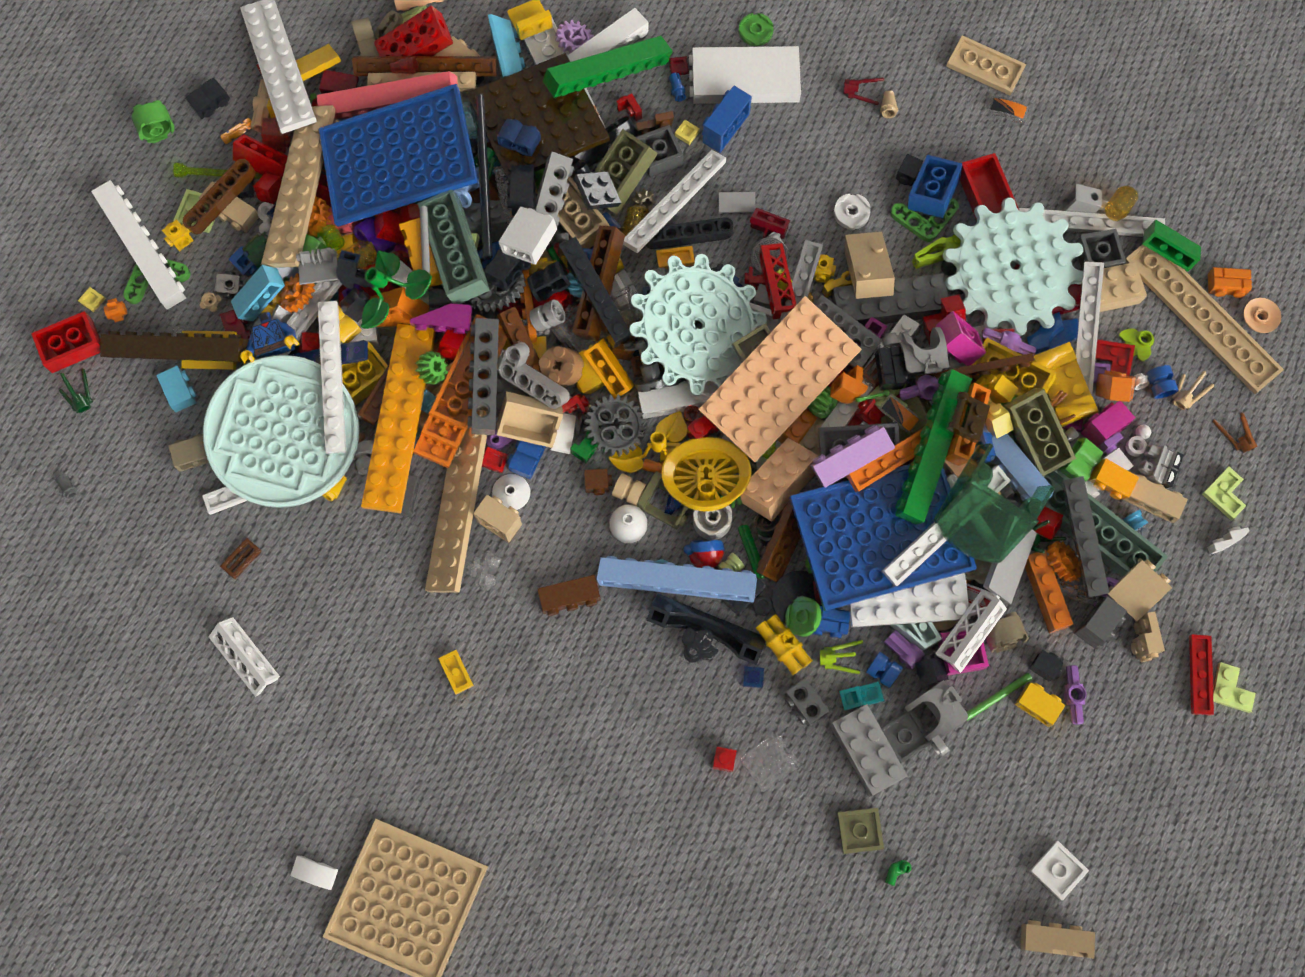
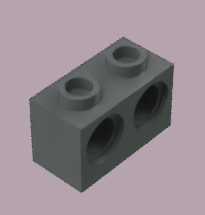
[785,678,829,727]

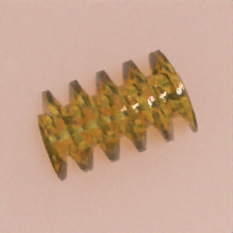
[1105,186,1138,221]
[621,206,650,237]

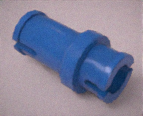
[669,73,686,102]

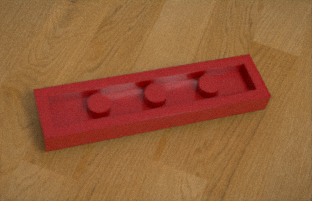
[1189,634,1214,716]

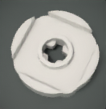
[833,194,870,230]

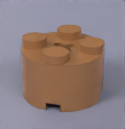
[539,346,584,386]

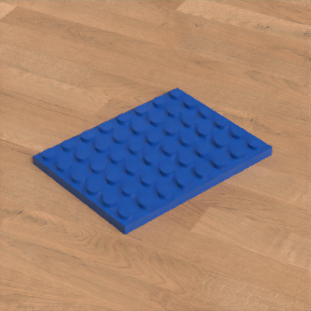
[319,84,478,227]
[789,464,977,611]

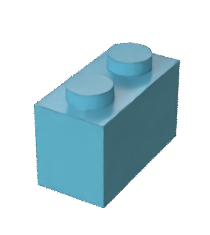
[156,366,197,412]

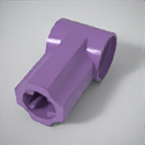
[884,630,925,670]

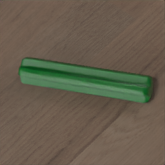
[738,525,765,579]

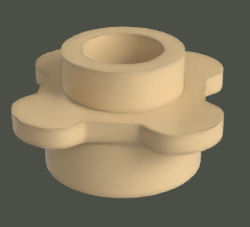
[200,292,222,312]

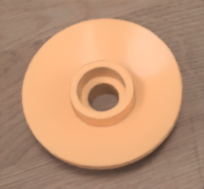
[1243,298,1281,333]

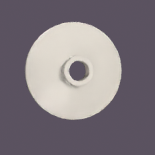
[492,474,530,510]

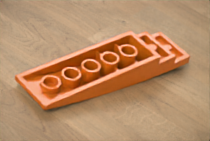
[413,314,508,468]

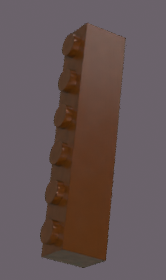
[572,225,625,341]

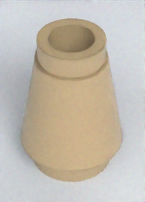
[880,90,898,118]

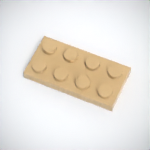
[946,35,1026,95]

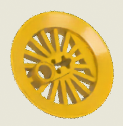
[662,437,751,511]

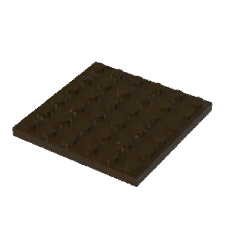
[466,53,610,179]

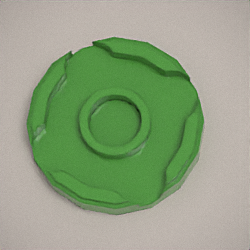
[739,13,774,46]
[785,597,822,637]

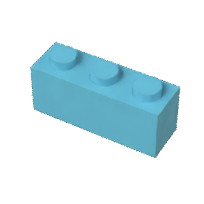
[231,265,285,321]

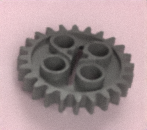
[468,268,526,312]
[584,395,646,457]

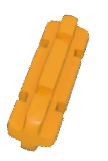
[220,118,252,144]

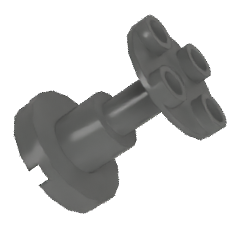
[623,337,667,392]

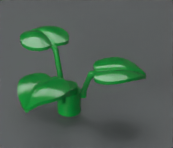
[360,251,432,329]

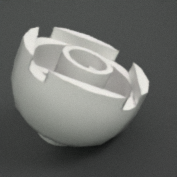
[610,505,647,543]

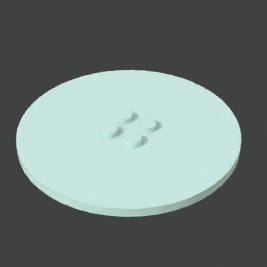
[203,355,359,508]

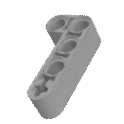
[499,342,570,409]

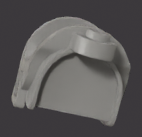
[883,327,949,382]
[905,680,968,755]

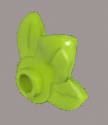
[1119,328,1154,362]

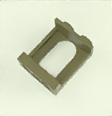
[637,471,696,530]

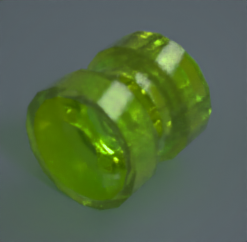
[320,224,345,251]

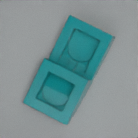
[839,681,885,711]

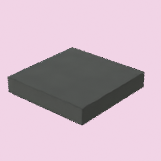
[881,710,933,763]

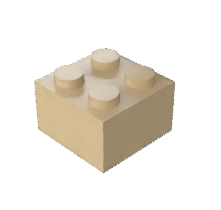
[473,495,522,543]

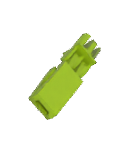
[912,235,961,269]

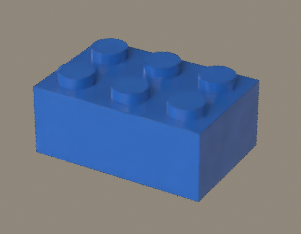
[702,85,752,153]
[908,155,962,218]

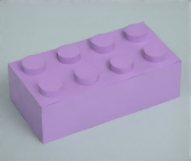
[810,425,895,487]

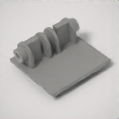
[296,247,338,285]

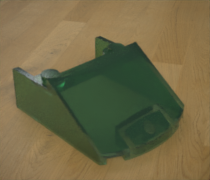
[933,443,1055,563]

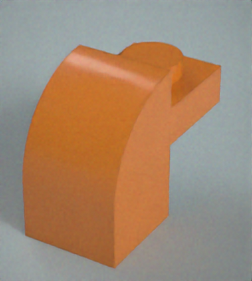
[830,365,868,404]

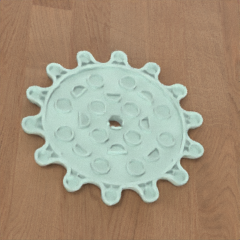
[943,198,1083,336]
[629,254,767,396]

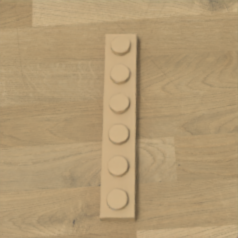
[367,72,476,92]

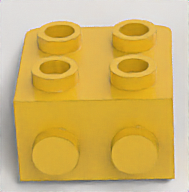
[507,0,553,40]

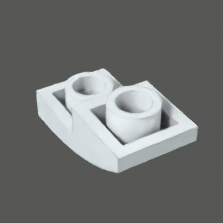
[551,413,576,454]
[1207,526,1249,554]
[290,856,338,890]

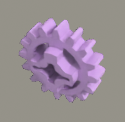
[555,20,594,54]

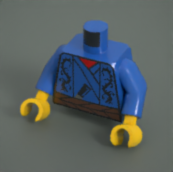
[240,312,299,364]

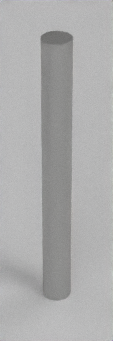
[420,206,430,273]

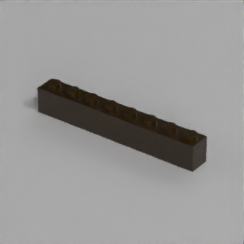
[100,331,248,362]

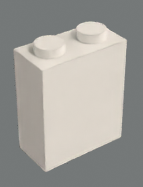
[499,206,557,265]

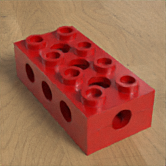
[374,5,453,56]

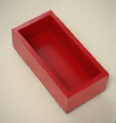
[960,153,1020,221]

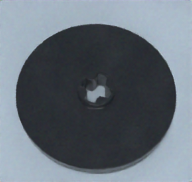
[772,570,823,624]

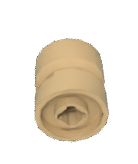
[612,473,647,506]

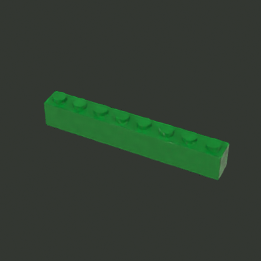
[543,36,673,98]
[895,369,972,525]

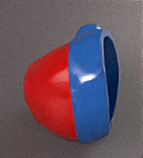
[684,540,725,568]

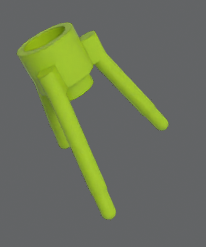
[820,640,863,674]

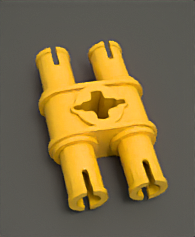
[755,614,813,675]

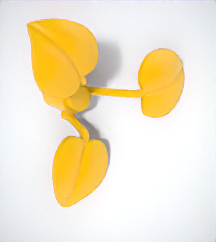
[609,411,688,493]

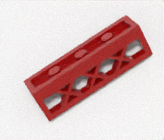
[759,243,797,320]

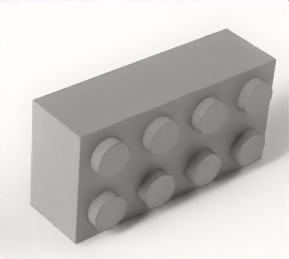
[830,704,908,797]

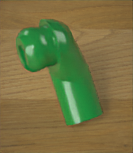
[885,860,912,886]

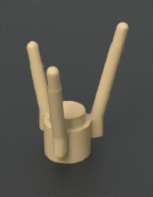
[1172,371,1214,410]

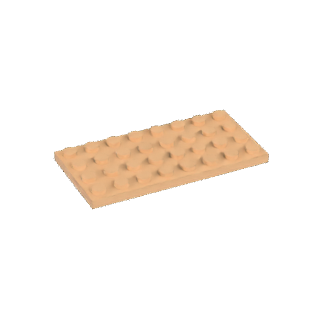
[698,296,862,463]

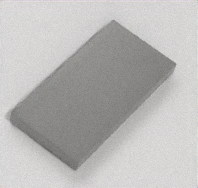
[983,515,1037,604]

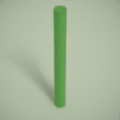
[966,673,1032,721]

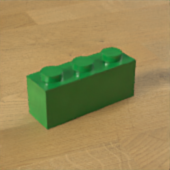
[1142,219,1201,271]

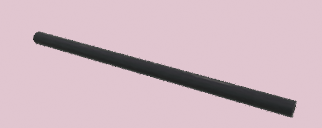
[475,94,493,260]

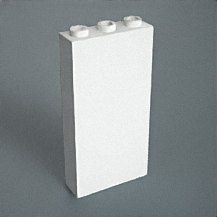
[689,46,801,104]

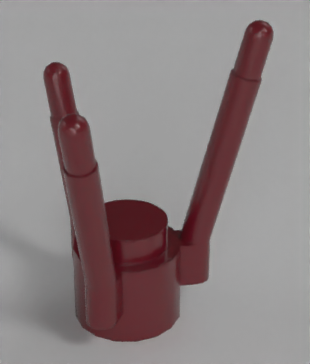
[844,77,884,105]

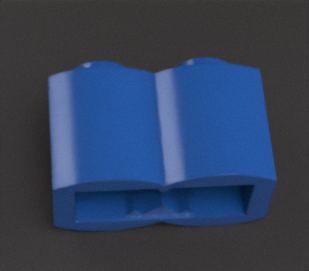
[507,440,546,479]

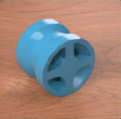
[1123,510,1148,531]

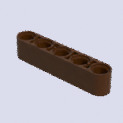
[183,159,256,235]

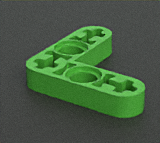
[891,198,959,242]
[123,259,191,304]

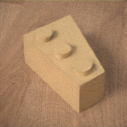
[1021,920,1095,959]

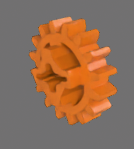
[306,196,331,237]
[278,273,315,313]
[1046,541,1081,582]

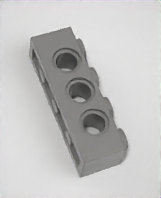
[535,152,574,227]

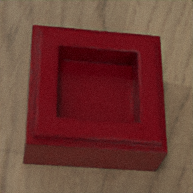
[669,56,689,75]

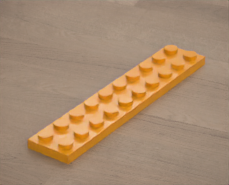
[361,324,436,513]

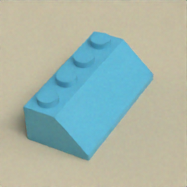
[488,14,525,78]

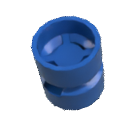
[1146,365,1179,399]
[866,652,903,688]

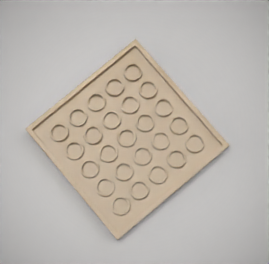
[323,819,488,977]

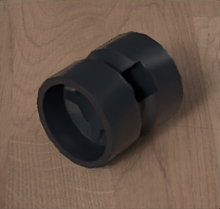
[755,514,780,546]

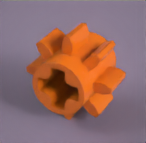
[104,298,128,323]

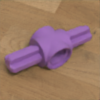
[982,328,1036,356]
[899,375,939,400]
[1063,665,1087,725]

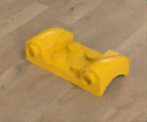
[1033,342,1099,427]

